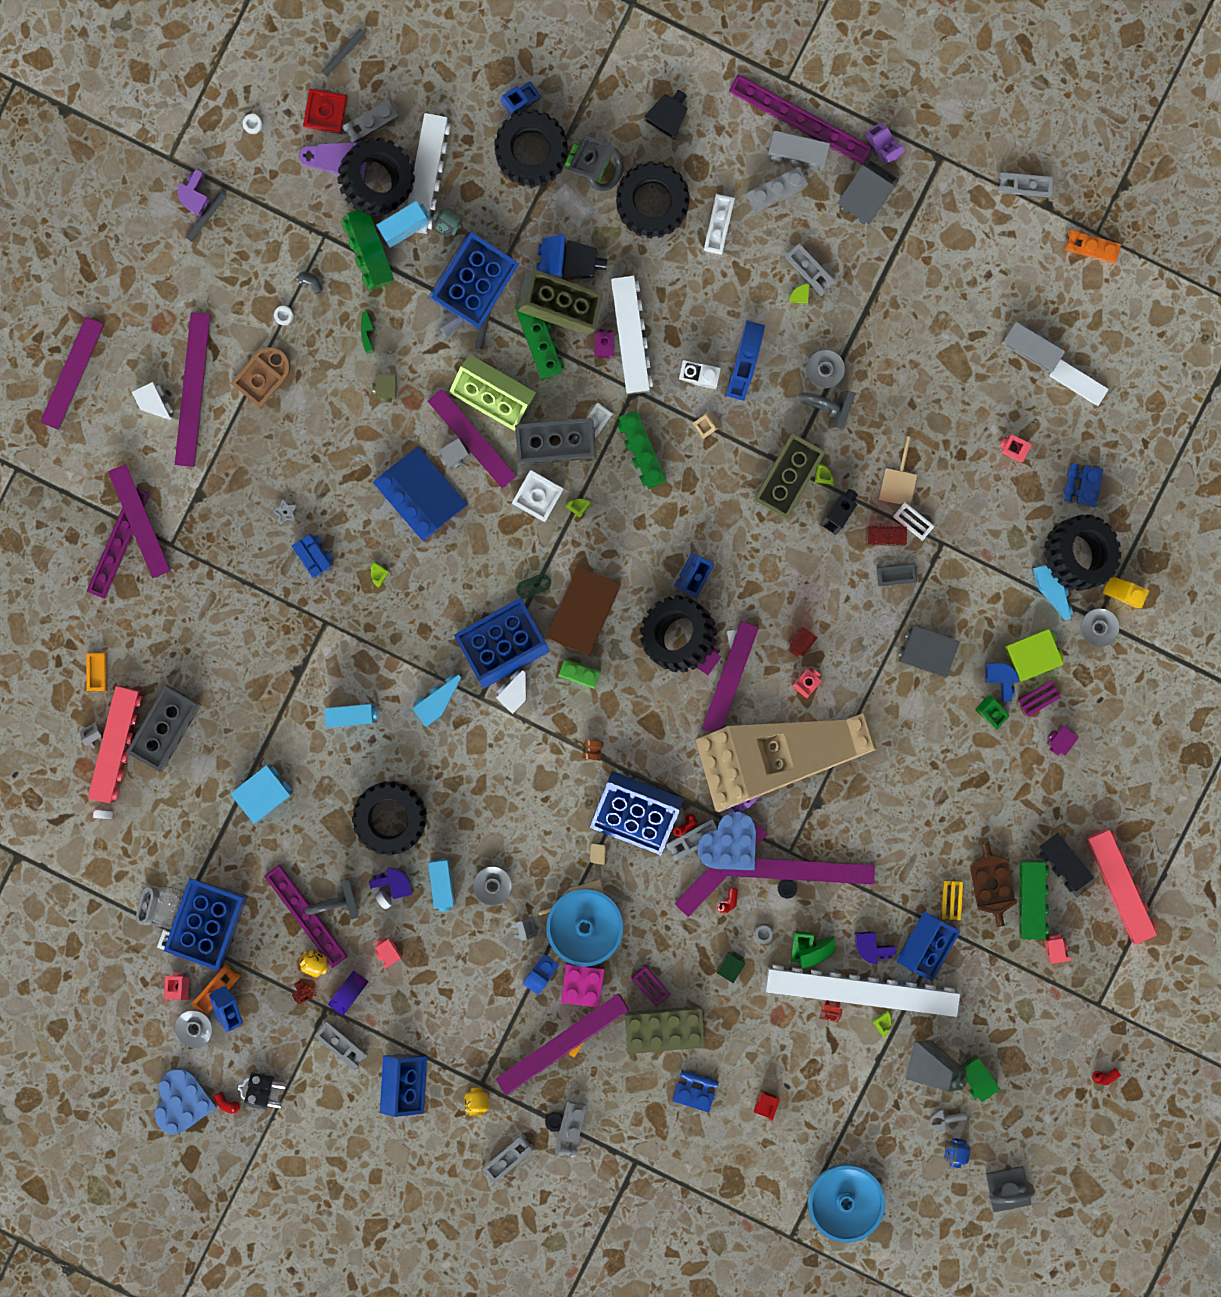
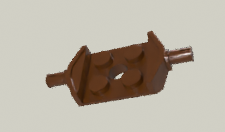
[970,841,1017,927]

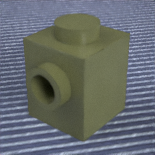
[372,374,397,403]

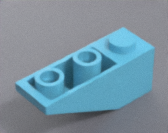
[1033,565,1073,620]
[412,674,462,727]

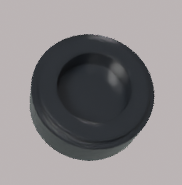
[777,879,797,899]
[545,1112,563,1132]

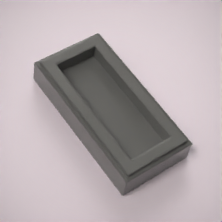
[876,563,917,587]

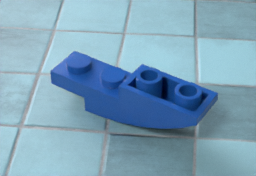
[725,320,765,401]

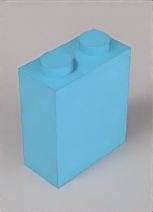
[377,201,430,248]
[324,703,379,728]
[230,765,292,824]
[428,857,456,912]

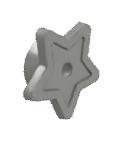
[273,499,297,524]

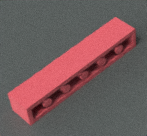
[88,686,143,804]
[1085,829,1157,945]

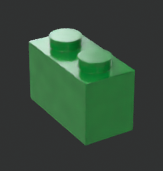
[961,1055,1001,1102]

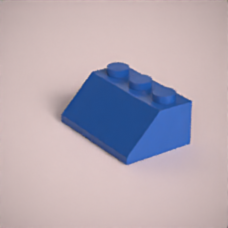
[896,911,961,981]
[380,1054,427,1117]

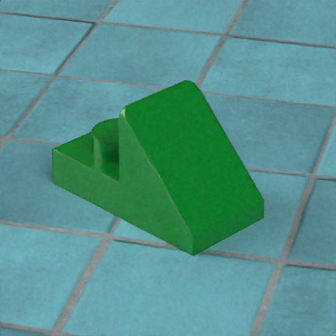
[976,695,1009,730]
[790,931,814,963]

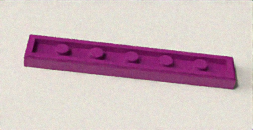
[40,317,104,430]
[428,389,517,489]
[108,464,170,578]
[87,488,150,599]
[702,621,759,733]
[674,821,768,917]
[264,865,348,968]

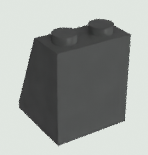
[838,159,899,224]
[897,626,960,678]
[906,1040,967,1092]

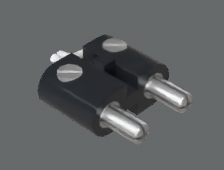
[238,1072,286,1110]

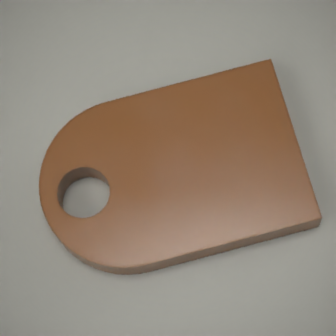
[231,347,290,409]

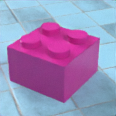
[561,962,604,1008]

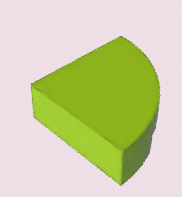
[788,284,809,304]
[814,463,834,485]
[565,499,592,518]
[370,561,390,588]
[872,1010,891,1037]

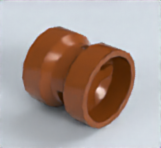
[582,739,604,761]

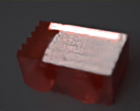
[866,526,907,547]
[787,627,818,657]

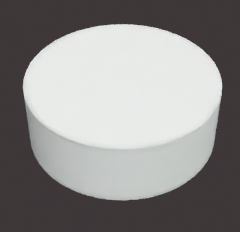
[243,114,263,134]
[274,306,294,326]
[93,810,113,819]
[375,889,392,909]

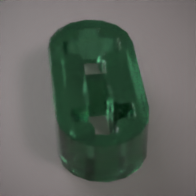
[516,574,551,598]

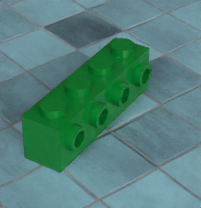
[342,209,395,291]
[515,306,565,381]
[617,410,666,490]
[1019,861,1049,940]

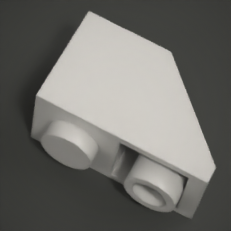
[679,360,721,389]
[132,382,173,420]
[496,670,526,714]

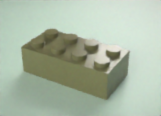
[517,269,603,335]
[753,433,825,520]
[625,1006,705,1054]

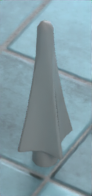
[435,317,464,342]

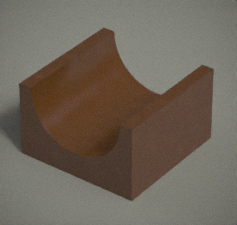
[546,566,621,656]

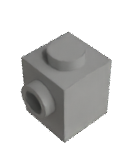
[439,438,470,468]

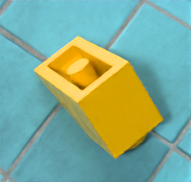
[1102,577,1149,608]

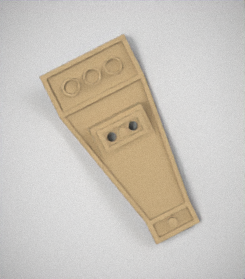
[696,713,877,812]

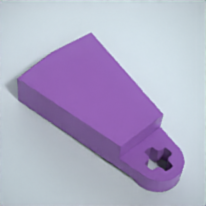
[299,142,368,181]

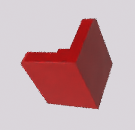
[754,1090,780,1121]

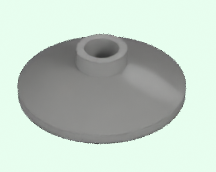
[806,350,845,388]
[1081,609,1119,647]
[473,867,512,905]
[175,1010,213,1048]

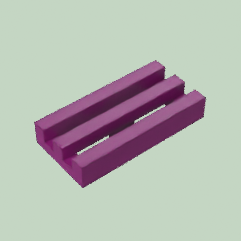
[1018,681,1061,717]
[631,965,671,1007]

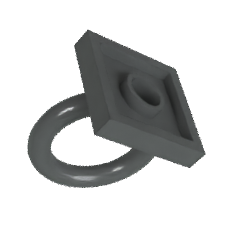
[568,135,623,192]
[798,390,856,431]
[305,878,359,920]
[986,1166,1035,1212]

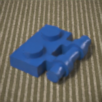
[1064,463,1103,507]
[672,1070,719,1113]

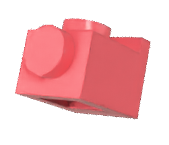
[999,434,1032,463]
[792,668,822,698]
[1045,933,1071,964]
[374,937,402,969]
[164,972,190,1000]

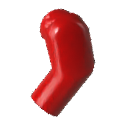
[673,814,697,837]
[717,888,738,914]
[1092,1068,1121,1086]
[214,1091,241,1114]

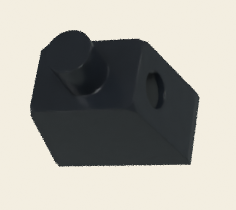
[644,90,688,140]
[563,240,608,280]
[820,489,858,535]

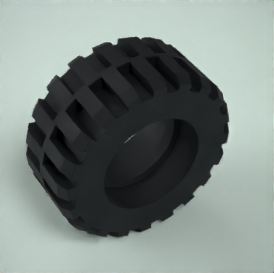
[494,110,568,187]
[337,137,415,216]
[616,161,690,239]
[1044,514,1121,591]
[640,595,717,673]
[352,781,427,856]

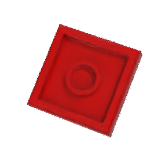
[303,88,348,134]

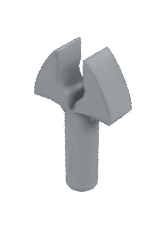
[931,1109,968,1131]

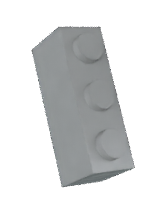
[767,130,830,171]
[746,167,808,213]
[1001,321,1065,373]

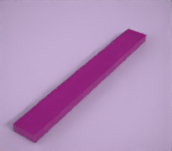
[729,74,873,165]
[174,312,211,467]
[721,858,875,885]
[496,994,630,1095]

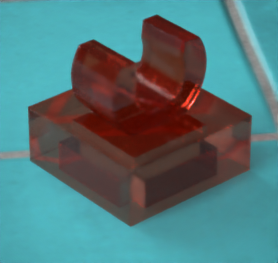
[292,980,317,1004]
[819,1000,843,1023]

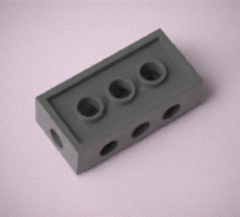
[515,418,597,466]
[126,685,202,772]

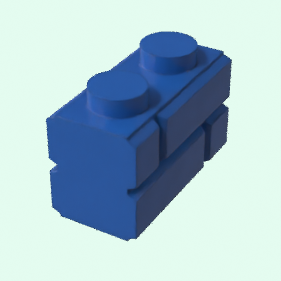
[292,533,334,579]
[674,552,714,598]
[209,986,243,1032]

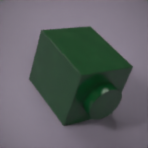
[716,951,745,983]

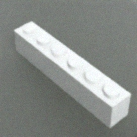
[407,113,451,234]
[611,276,653,395]

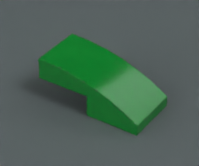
[361,311,375,354]
[799,936,836,969]

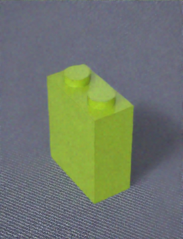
[1004,629,1064,682]

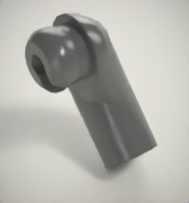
[296,271,323,294]

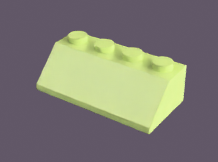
[449,354,536,431]

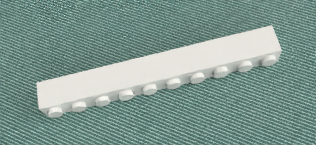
[765,965,960,1017]

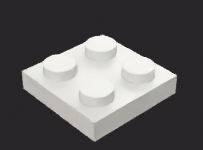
[512,470,564,522]

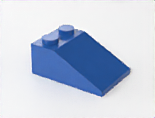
[536,234,566,279]

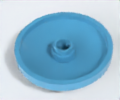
[546,889,623,966]
[808,1164,885,1243]

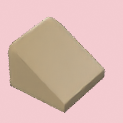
[693,411,722,439]
[590,843,606,865]

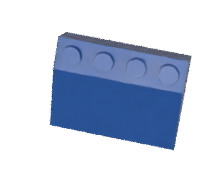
[427,232,519,329]
[373,447,467,542]
[454,597,551,689]
[590,771,683,855]
[164,878,248,971]

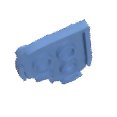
[697,812,756,870]
[154,1068,217,1135]

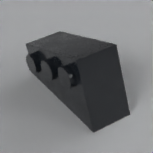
[1039,833,1095,898]

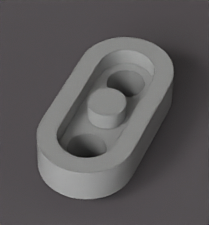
[136,887,160,926]

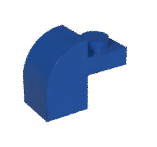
[500,81,541,115]
[985,663,1019,702]
[522,953,560,995]

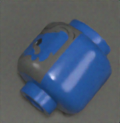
[944,1138,971,1168]

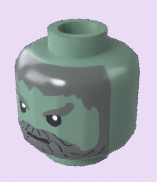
[433,208,463,237]

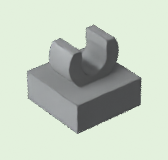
[80,722,103,749]
[512,917,537,941]

